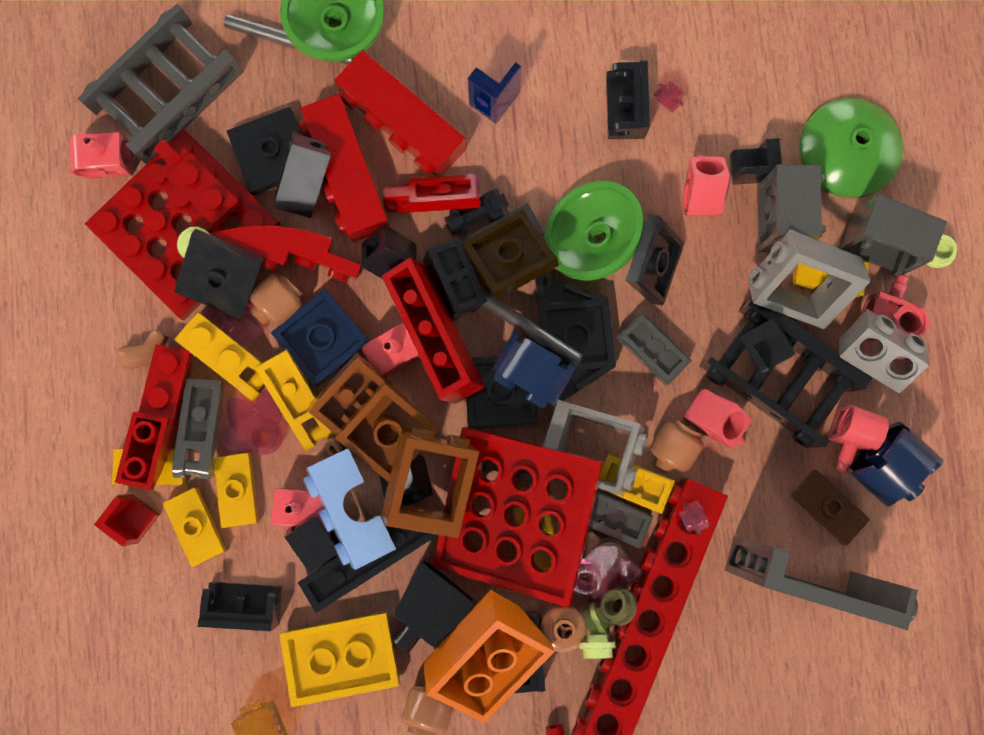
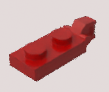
[153,139,241,228]
[383,174,480,213]

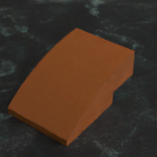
[308,353,440,482]

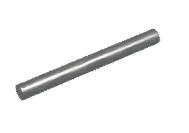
[224,14,355,65]
[482,289,583,367]

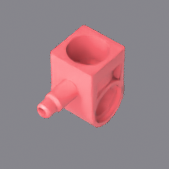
[69,132,132,178]
[683,155,730,216]
[860,274,930,337]
[361,323,420,378]
[682,389,752,449]
[827,405,889,473]
[271,488,326,529]

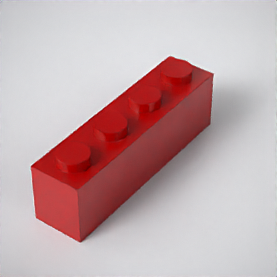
[334,50,466,177]
[299,94,390,243]
[381,257,486,404]

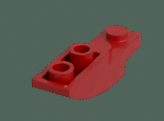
[215,226,361,283]
[115,344,194,490]

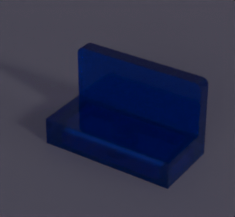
[468,62,522,124]

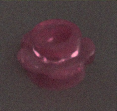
[653,81,685,113]
[679,499,711,535]

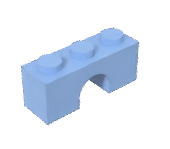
[303,448,396,570]

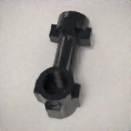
[444,188,509,237]

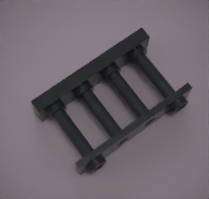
[700,297,873,449]

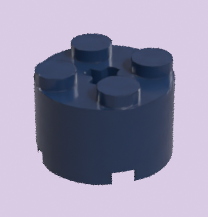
[492,331,577,408]
[850,422,943,507]

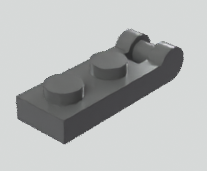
[172,378,225,480]

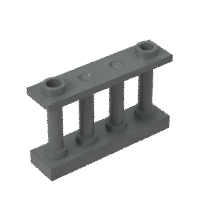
[77,3,243,164]

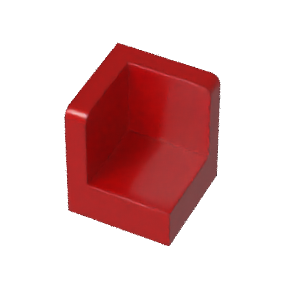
[94,494,160,546]

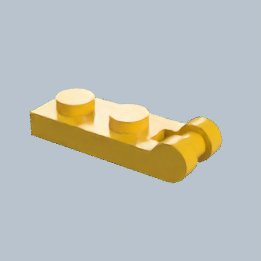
[174,311,264,401]
[255,349,335,451]

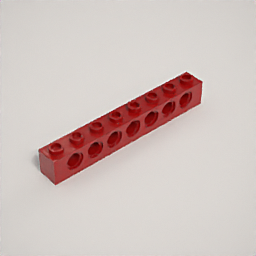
[571,478,728,735]

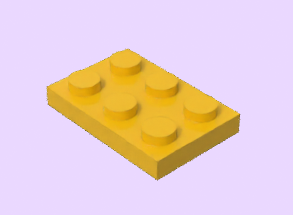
[279,611,400,707]

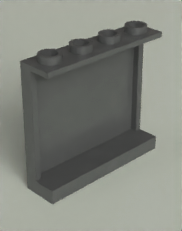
[725,537,918,630]

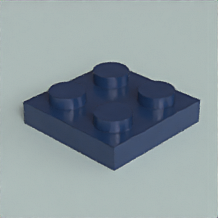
[271,289,369,387]

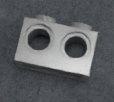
[839,309,930,394]

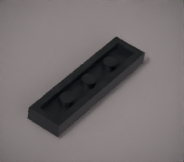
[297,504,438,613]

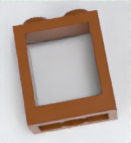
[381,427,479,538]

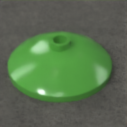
[280,0,384,62]
[800,98,903,198]
[544,181,645,281]

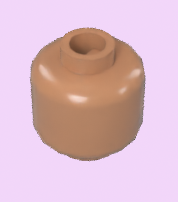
[250,274,303,326]
[650,419,704,474]
[539,603,587,653]
[402,684,453,735]

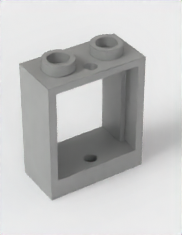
[748,229,871,329]
[543,400,648,497]

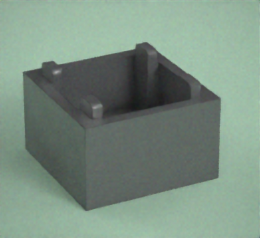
[757,165,826,252]
[839,194,947,277]

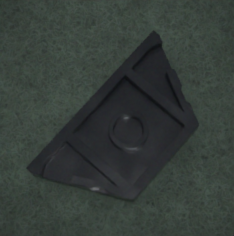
[535,274,616,407]

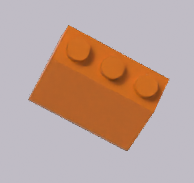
[423,590,555,723]

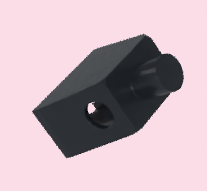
[392,559,477,653]

